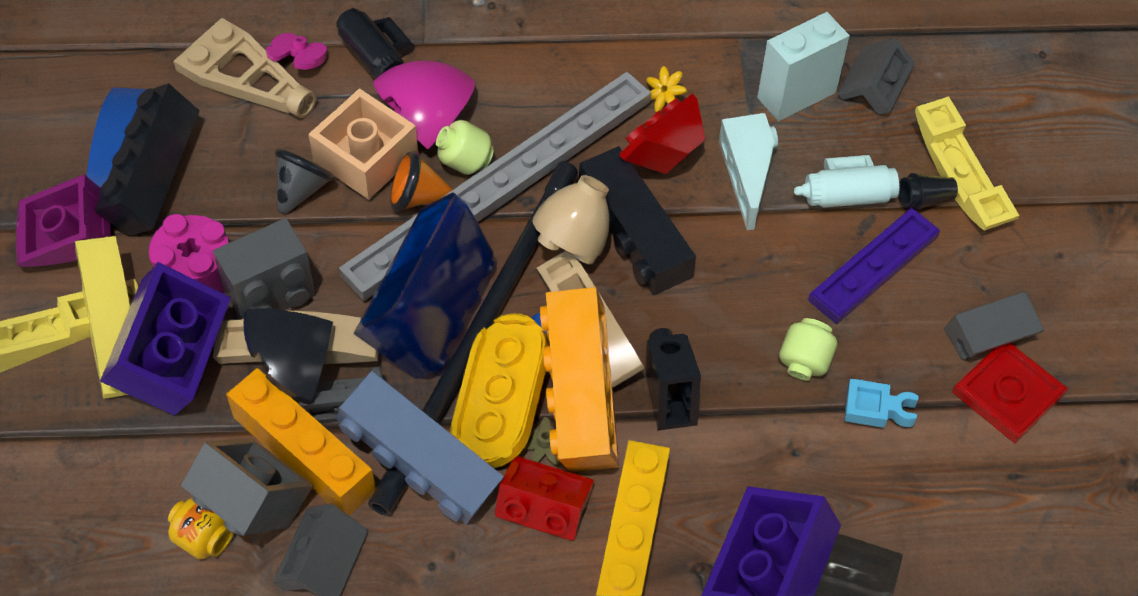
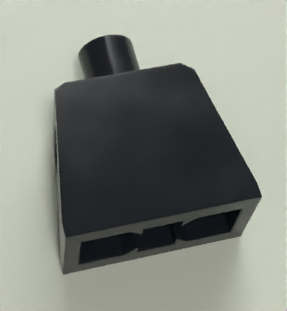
[645,328,701,431]

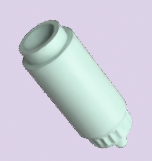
[794,155,899,208]

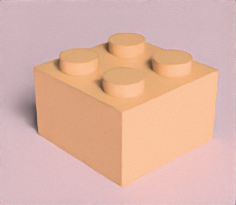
[308,88,418,200]

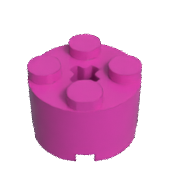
[149,214,229,294]

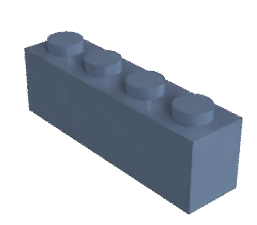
[336,371,504,525]

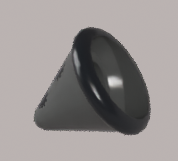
[275,148,334,214]

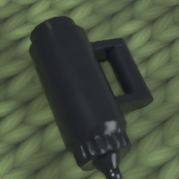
[336,8,415,78]

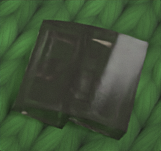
[814,533,903,596]

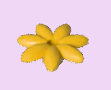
[646,66,687,112]

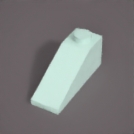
[719,113,778,230]

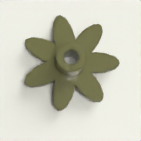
[523,417,558,465]

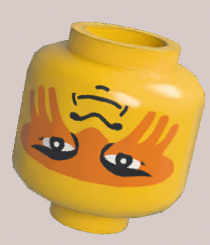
[168,497,234,560]

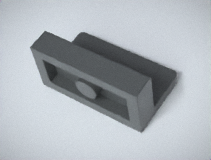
[838,38,915,115]
[273,503,367,596]

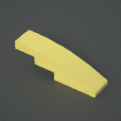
[75,236,130,399]

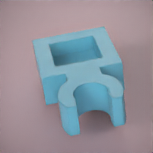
[844,378,918,428]

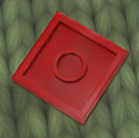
[952,343,1068,444]

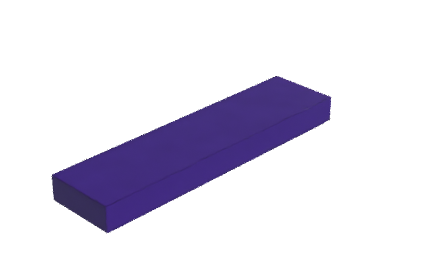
[808,207,940,325]

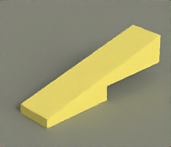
[0,279,138,373]

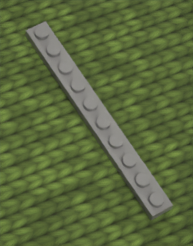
[339,72,651,301]

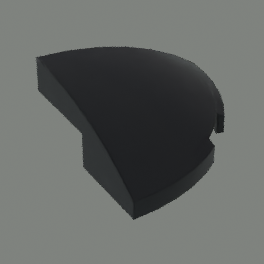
[243,308,333,405]

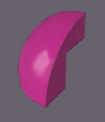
[373,60,476,149]

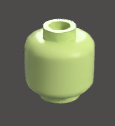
[436,120,493,175]
[779,318,838,381]

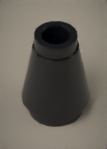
[898,173,958,210]

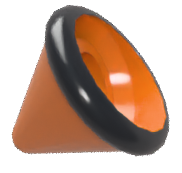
[390,151,453,212]

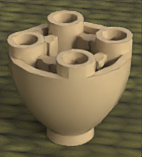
[532,175,610,264]

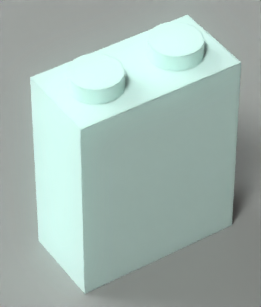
[757,12,850,122]

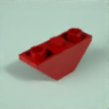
[619,93,706,174]

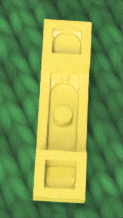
[915,96,1020,231]

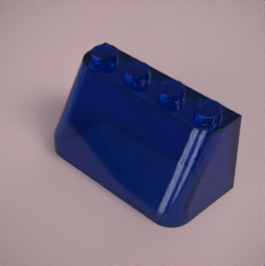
[353,192,495,379]

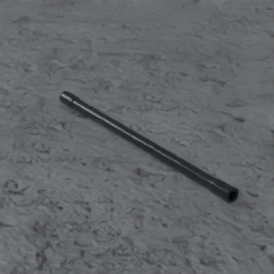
[368,162,578,516]

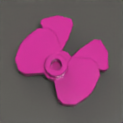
[266,33,327,70]

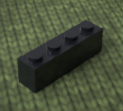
[94,83,200,236]
[576,146,696,296]

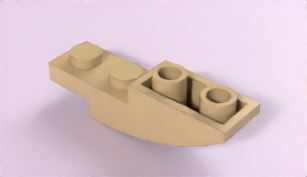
[537,250,645,388]
[213,311,380,364]

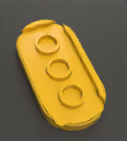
[450,313,550,468]

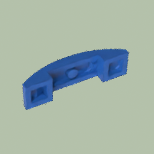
[87,88,147,188]

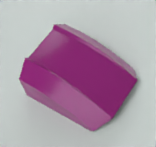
[16,174,111,267]

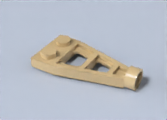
[173,18,316,118]

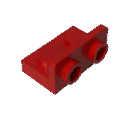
[495,456,594,541]

